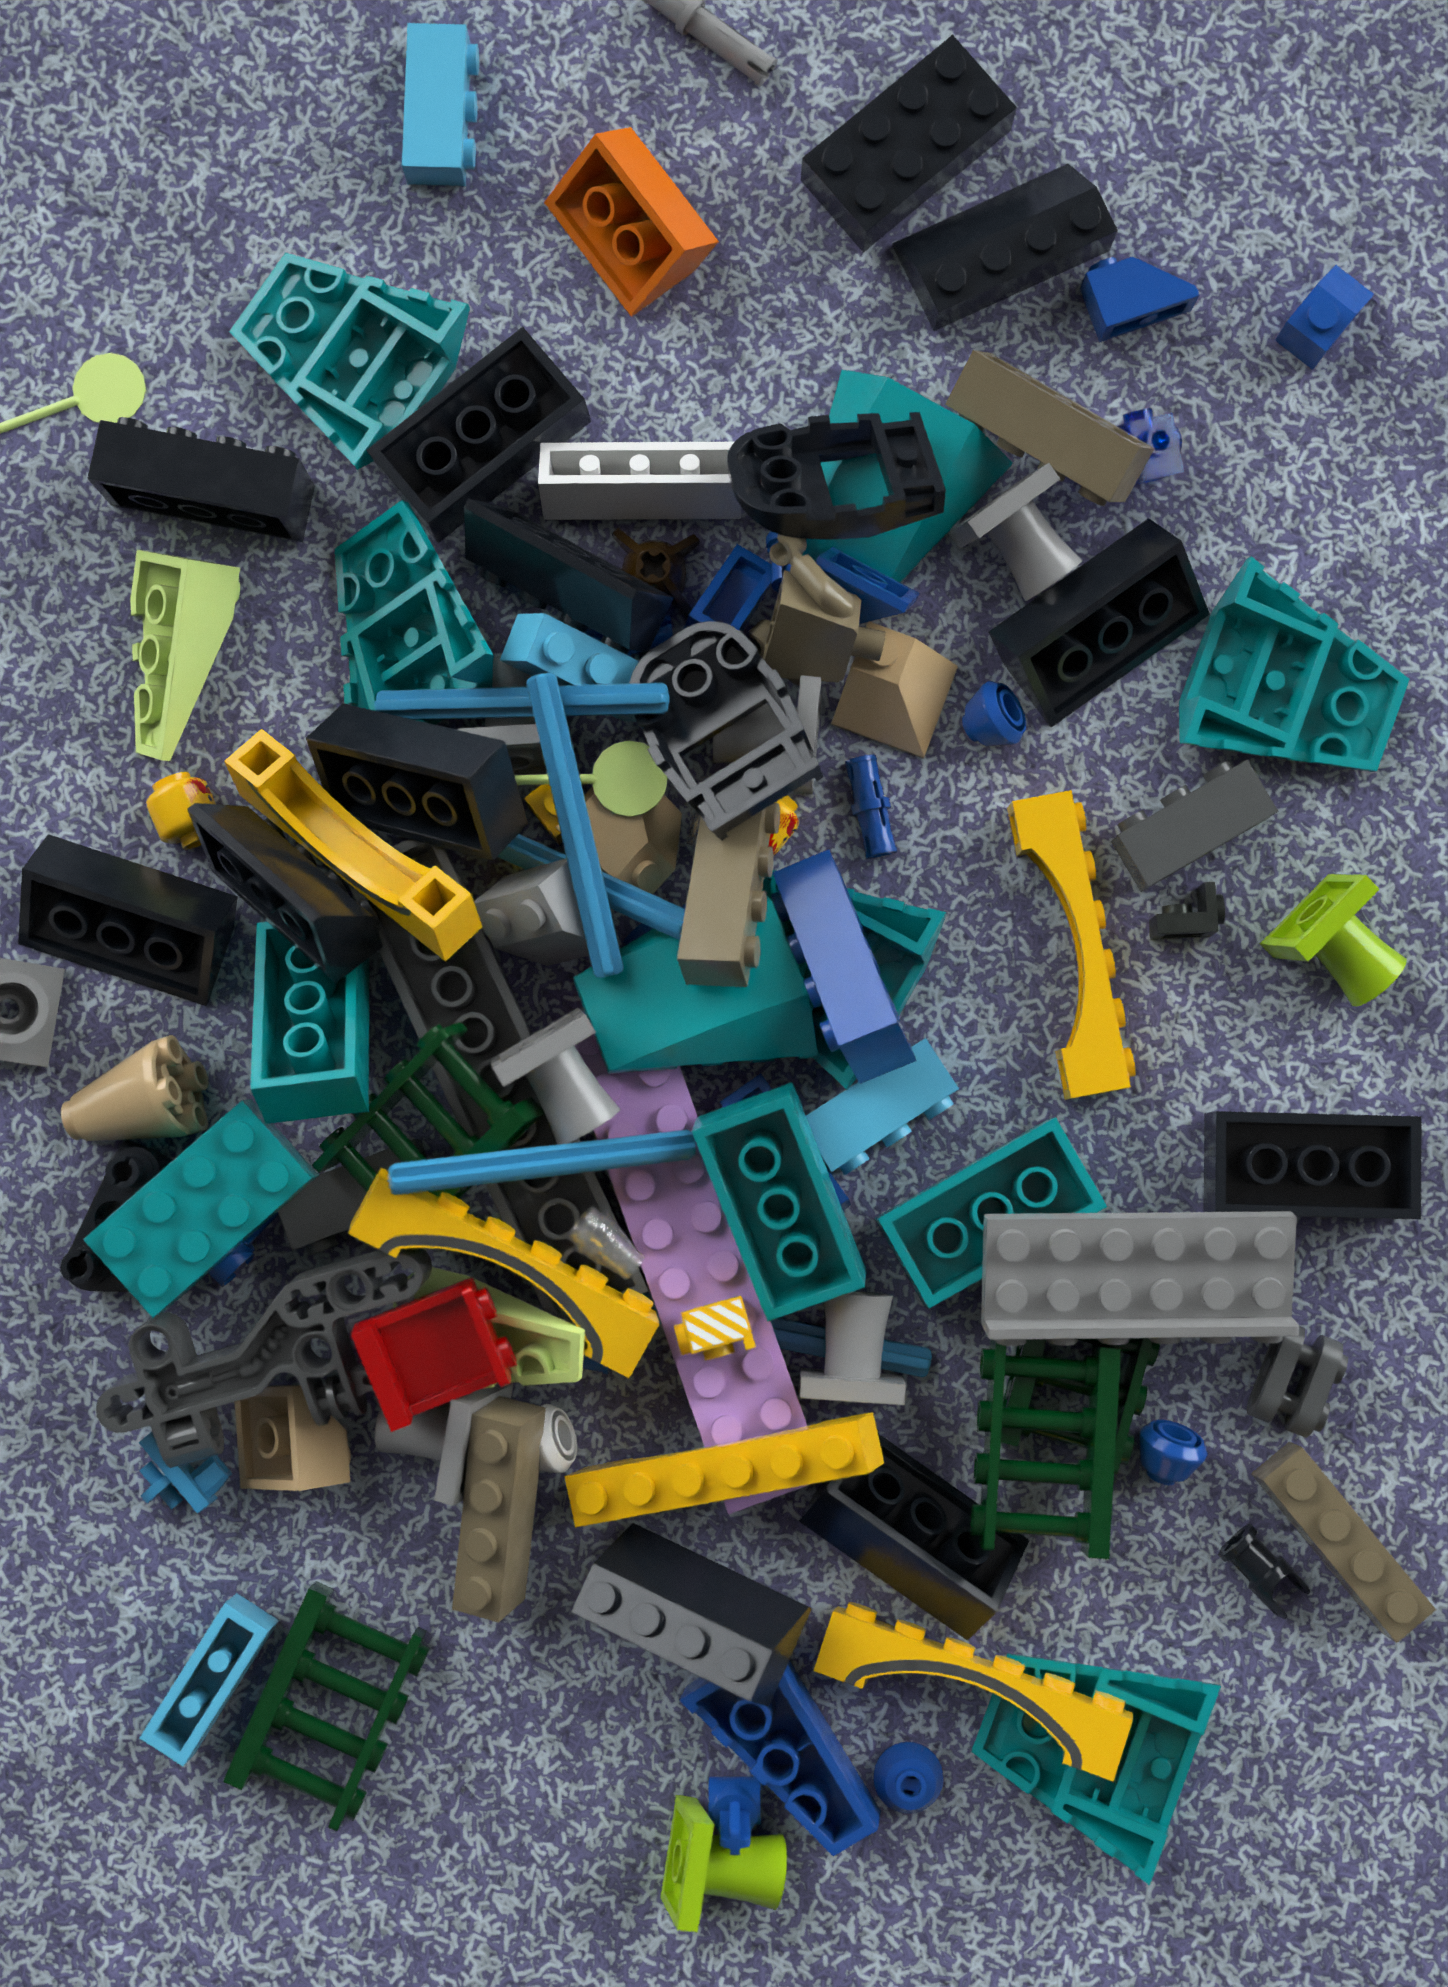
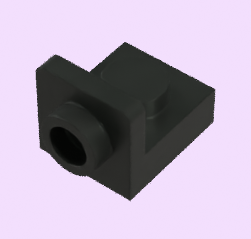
[1149,882,1225,940]

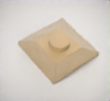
[831,622,958,759]
[555,786,682,894]
[235,1385,351,1491]

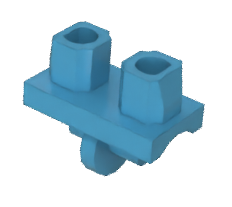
[139,1432,232,1514]

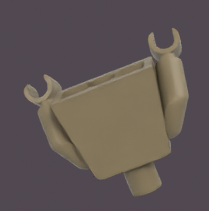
[749,534,885,686]

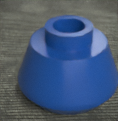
[962,681,1026,747]
[1139,1419,1207,1485]
[873,1742,943,1814]

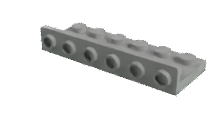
[981,1211,1299,1346]

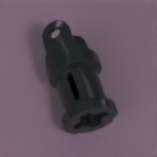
[1218,1524,1310,1619]

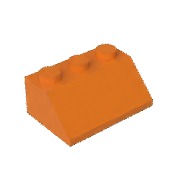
[544,127,719,316]

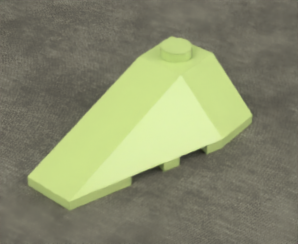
[130,550,240,761]
[393,1267,585,1389]

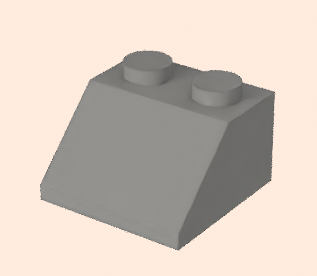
[474,858,622,966]

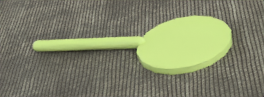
[0,353,146,434]
[515,740,668,817]

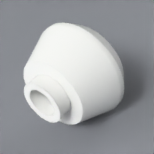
[539,1404,577,1473]

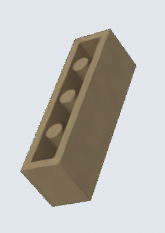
[945,350,1155,506]
[677,803,780,987]
[452,1396,546,1623]
[1251,1441,1436,1643]

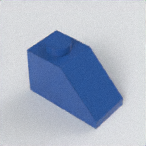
[1080,256,1199,343]
[1275,265,1374,370]

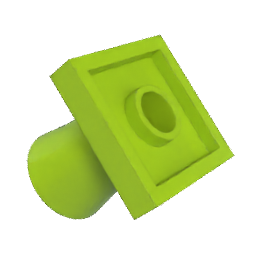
[1260,874,1407,1007]
[660,1795,787,1932]

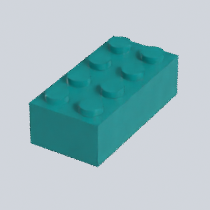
[250,921,370,1124]
[692,1082,866,1322]
[83,1099,319,1318]
[874,1117,1108,1309]

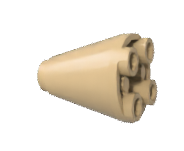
[61,1035,209,1141]

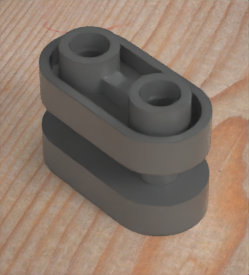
[1247,1326,1348,1438]

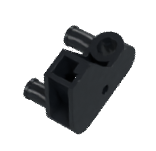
[60,1139,173,1292]

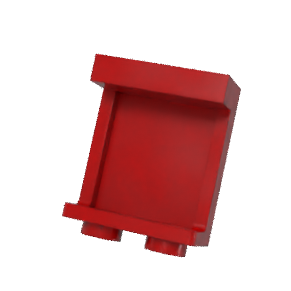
[351,1277,517,1432]

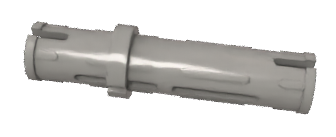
[642,0,778,87]

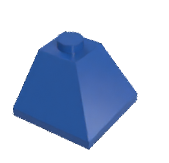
[815,547,920,624]

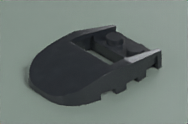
[727,412,946,540]
[629,621,823,840]

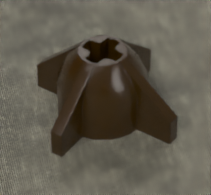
[612,528,700,619]

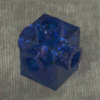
[1117,408,1185,485]

